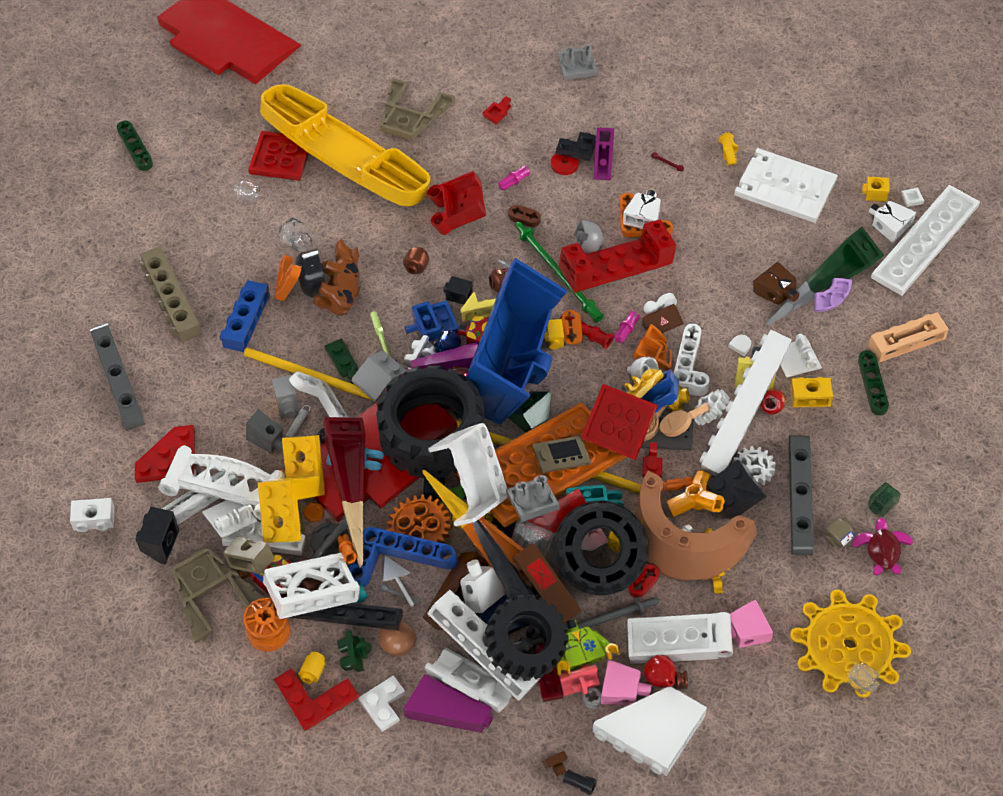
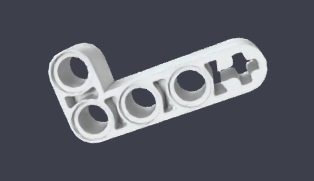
[674,324,709,396]

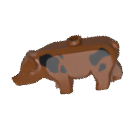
[313,240,360,316]

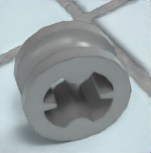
[583,688,601,709]

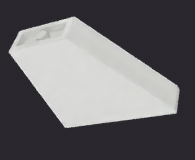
[593,686,707,776]

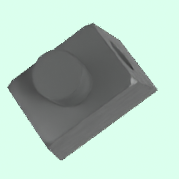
[246,409,283,453]

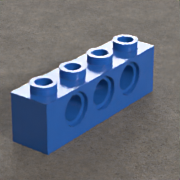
[220,280,270,352]

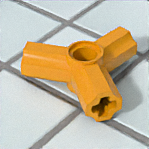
[666,470,725,517]

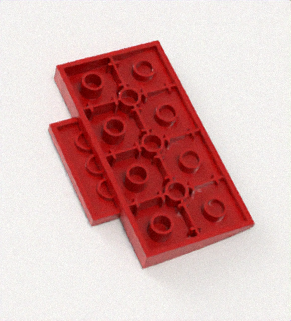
[157,0,301,85]
[302,402,458,523]

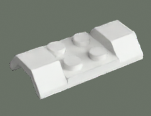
[425,648,513,713]

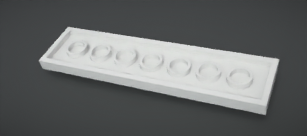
[871,185,980,296]

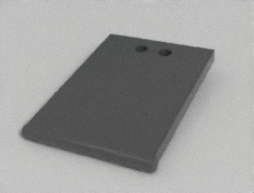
[641,418,694,450]

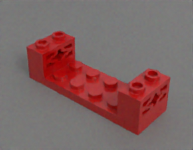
[559,219,676,293]

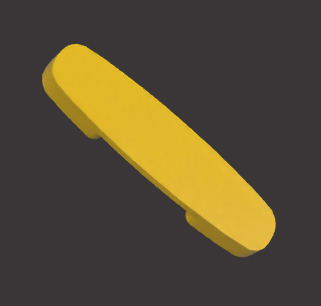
[260,84,430,206]

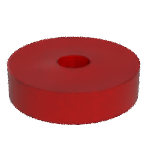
[551,154,579,175]

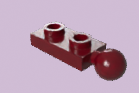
[534,643,563,702]

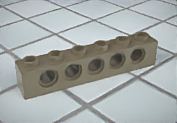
[139,246,202,342]

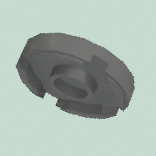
[310,522,350,557]

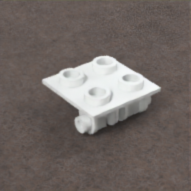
[780,334,822,378]
[203,500,257,538]

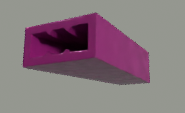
[408,342,478,376]
[403,674,493,733]

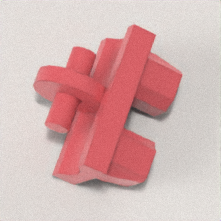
[559,664,600,696]

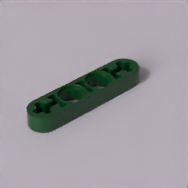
[117,120,153,171]
[858,350,889,416]

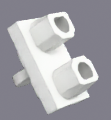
[404,335,436,367]

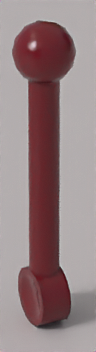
[651,152,684,171]

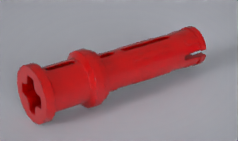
[560,314,614,349]

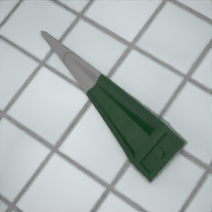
[765,227,884,326]

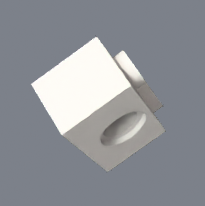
[70,498,115,532]

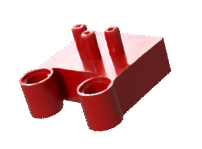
[427,171,486,235]

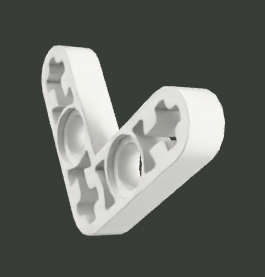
[289,371,348,417]

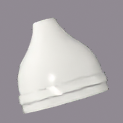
[627,357,659,379]

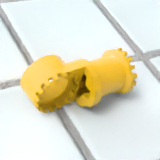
[718,132,739,166]

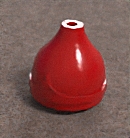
[643,655,677,688]

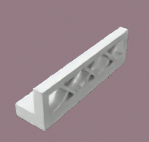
[162,471,238,525]

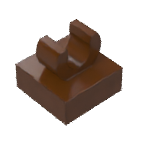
[542,751,568,776]

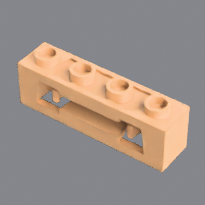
[868,312,949,363]

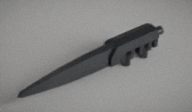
[472,520,544,640]

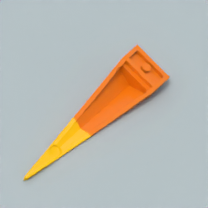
[423,470,525,584]

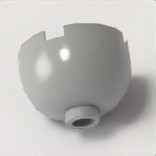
[573,220,605,254]

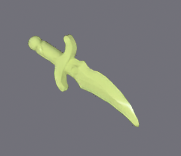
[370,311,391,357]

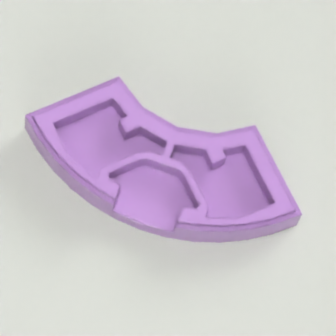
[814,278,852,312]

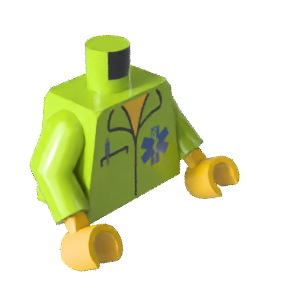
[557,619,620,675]

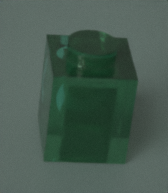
[868,482,901,517]

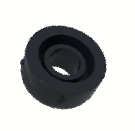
[295,249,325,298]

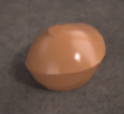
[379,621,416,656]

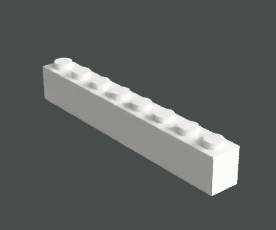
[699,330,792,476]

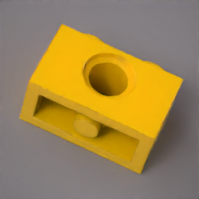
[790,377,833,407]

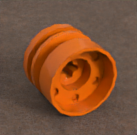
[243,597,290,652]

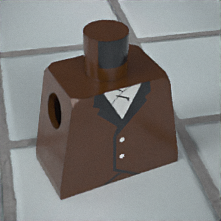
[753,262,799,304]

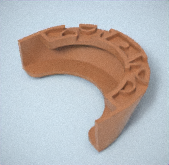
[635,471,757,581]

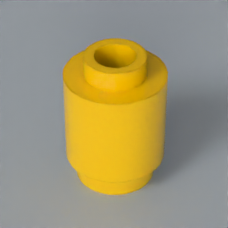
[298,652,325,684]

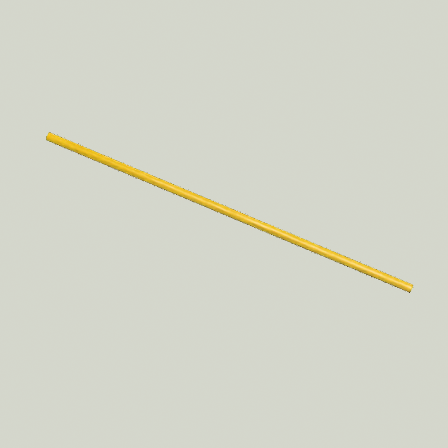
[244,347,642,494]

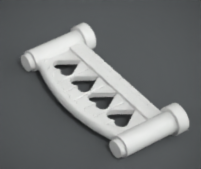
[158,446,285,520]

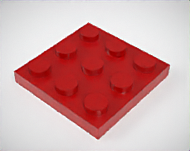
[248,131,309,181]
[581,384,658,460]

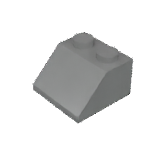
[352,350,406,403]

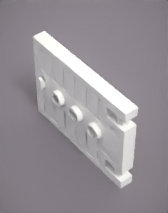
[734,148,838,223]

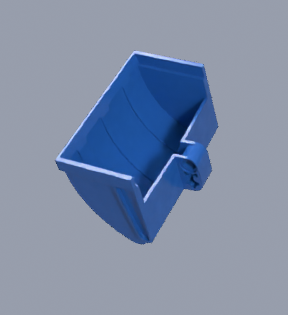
[466,258,567,425]

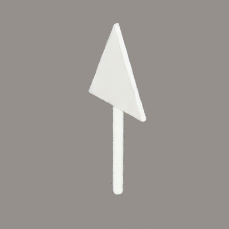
[383,556,414,607]

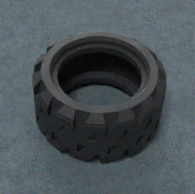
[376,365,484,478]

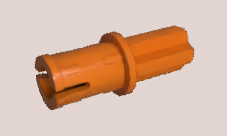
[338,534,356,564]

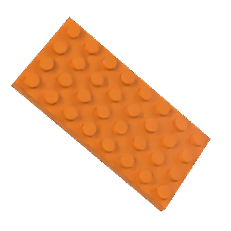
[457,402,627,528]

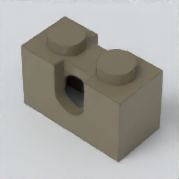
[223,537,274,574]

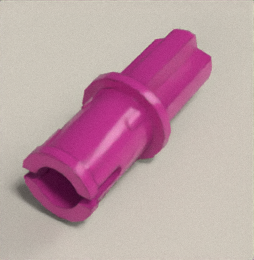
[498,166,530,190]
[614,311,640,343]

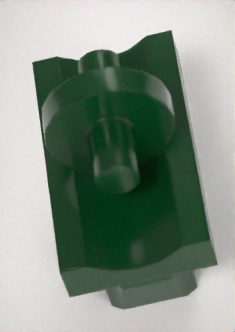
[337,630,372,672]

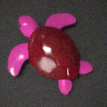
[853,518,913,575]

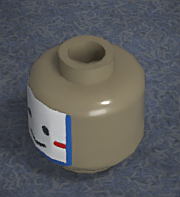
[825,517,855,547]

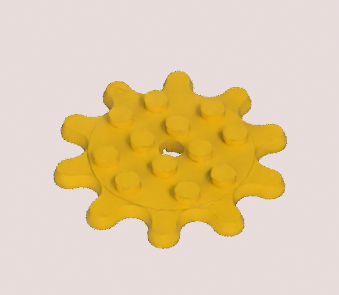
[790,590,911,698]

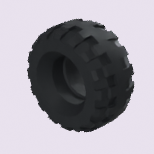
[554,500,649,596]

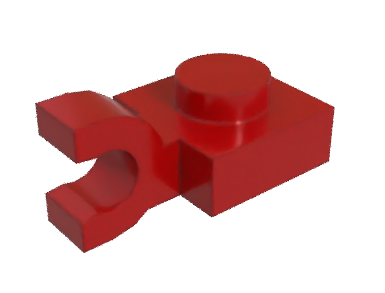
[483,96,512,125]
[642,442,663,478]

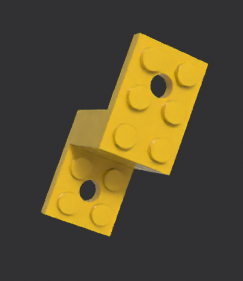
[258,435,325,543]

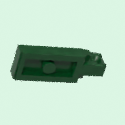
[324,338,358,384]

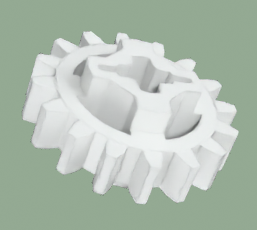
[693,389,730,425]
[733,446,776,485]

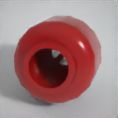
[760,388,786,415]

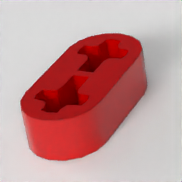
[628,564,660,598]

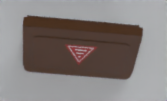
[642,304,684,333]

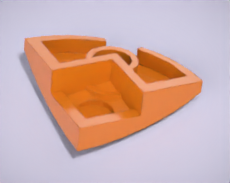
[632,324,673,370]

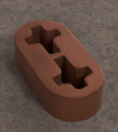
[508,205,541,227]

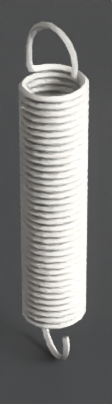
[285,405,310,438]

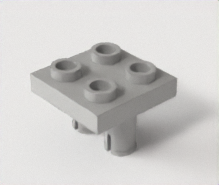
[558,44,597,80]
[506,475,559,522]

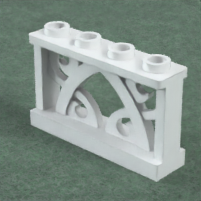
[263,553,360,619]

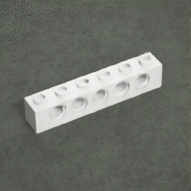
[427,590,539,701]

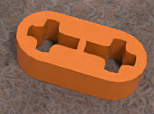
[562,309,582,345]

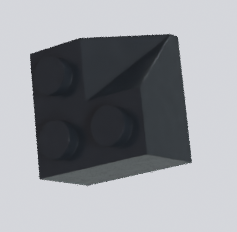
[706,459,767,518]
[135,507,179,565]

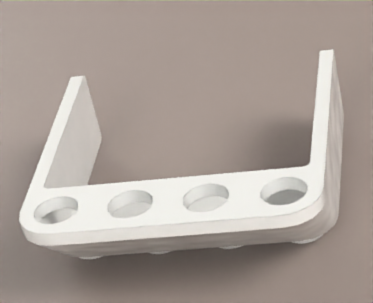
[428,423,507,526]

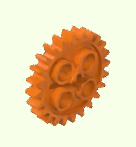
[387,494,452,555]

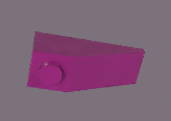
[593,127,614,180]

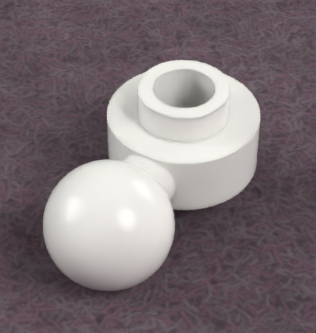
[644,293,677,315]

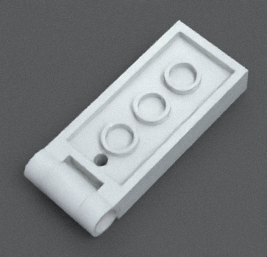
[628,612,733,664]

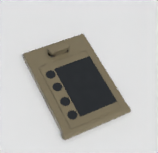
[532,435,592,473]

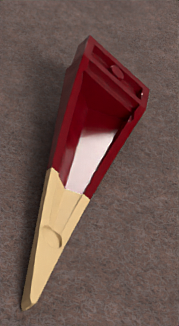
[323,417,366,568]

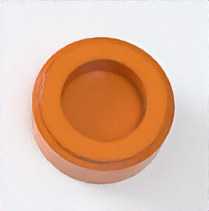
[304,503,324,522]

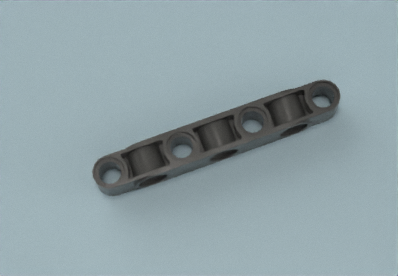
[90,323,145,431]
[789,435,814,556]

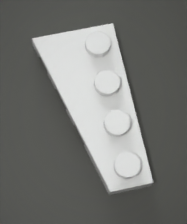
[222,521,306,556]

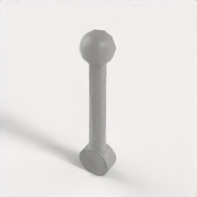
[380,584,419,605]

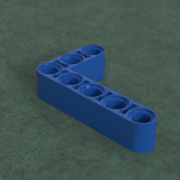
[348,527,458,587]

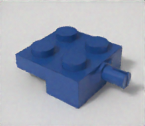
[404,300,459,342]
[641,369,679,413]

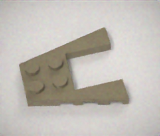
[380,78,455,140]
[172,547,265,644]

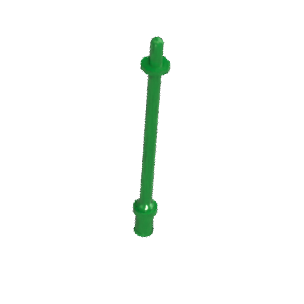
[515,222,604,323]

